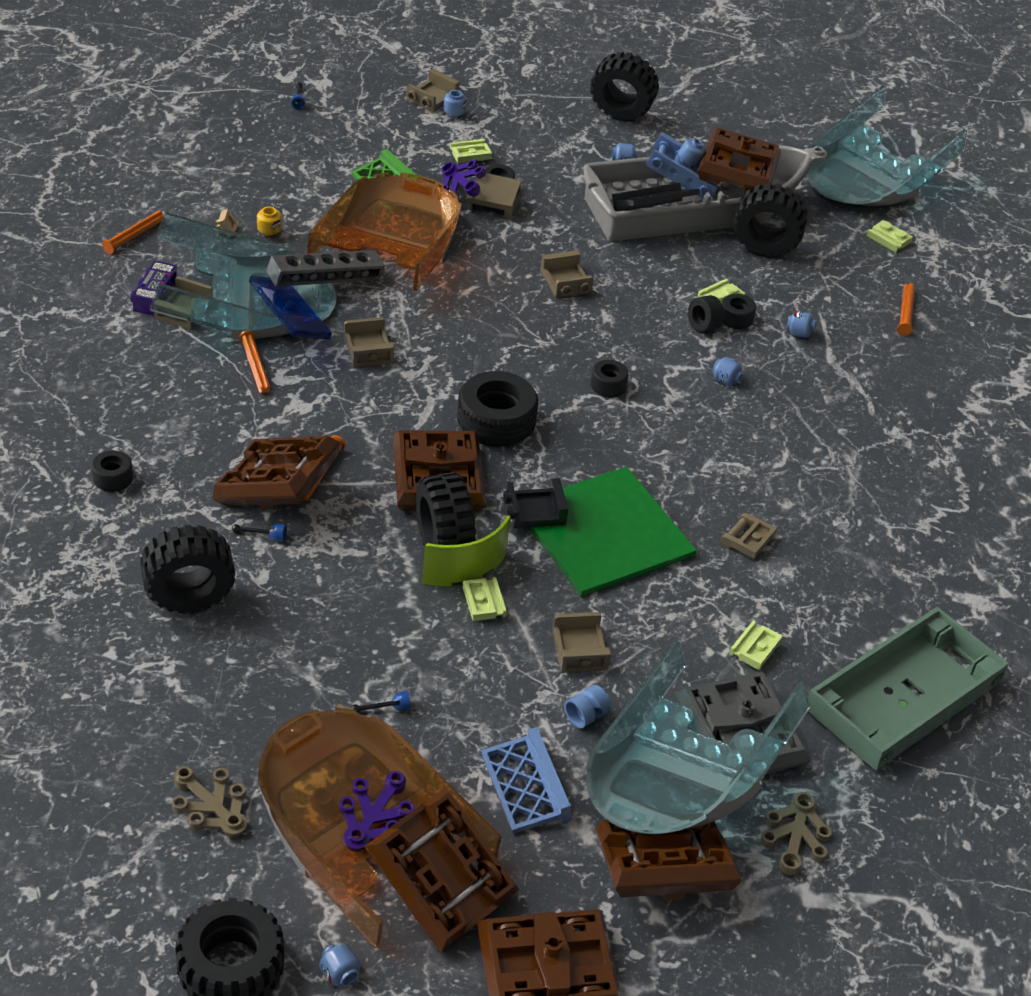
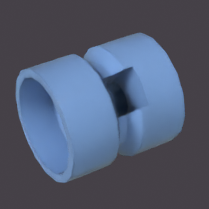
[564,685,611,728]

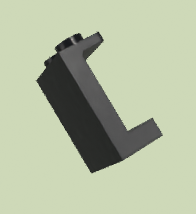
[503,478,568,528]

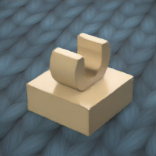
[214,209,238,237]

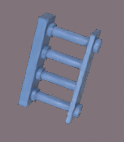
[645,132,718,198]

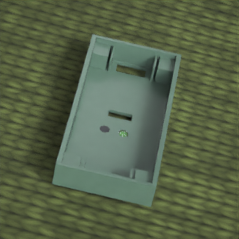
[805,606,1009,771]

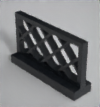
[612,183,700,212]

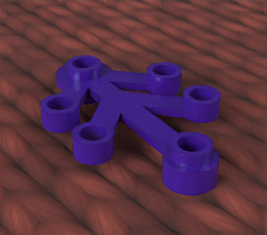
[441,160,486,200]
[339,771,414,852]

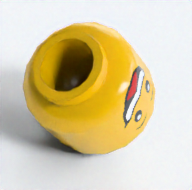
[257,207,282,236]

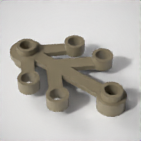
[172,766,247,838]
[760,792,832,876]

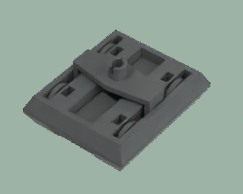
[675,672,811,781]

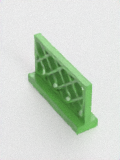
[351,149,426,213]

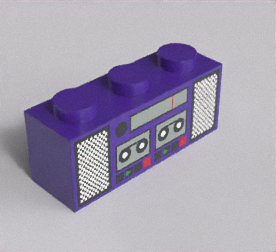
[130,260,178,316]

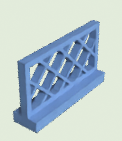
[481,727,572,834]

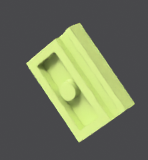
[450,139,492,163]
[866,220,913,253]
[698,279,745,303]
[463,577,507,621]
[730,620,783,670]

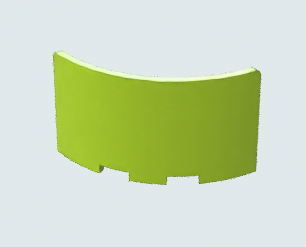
[422,515,511,586]

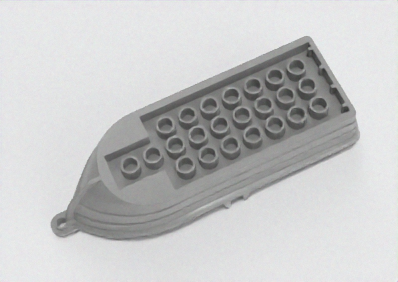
[583,145,827,241]

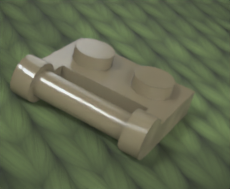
[720,513,777,559]

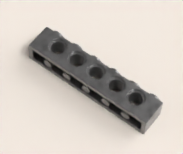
[266,250,385,287]

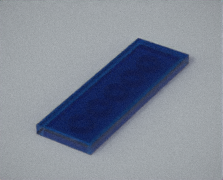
[249,276,332,340]

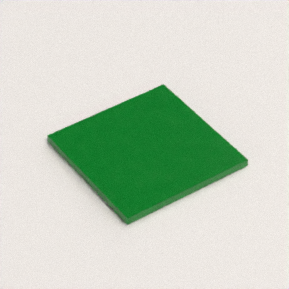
[528,466,697,597]

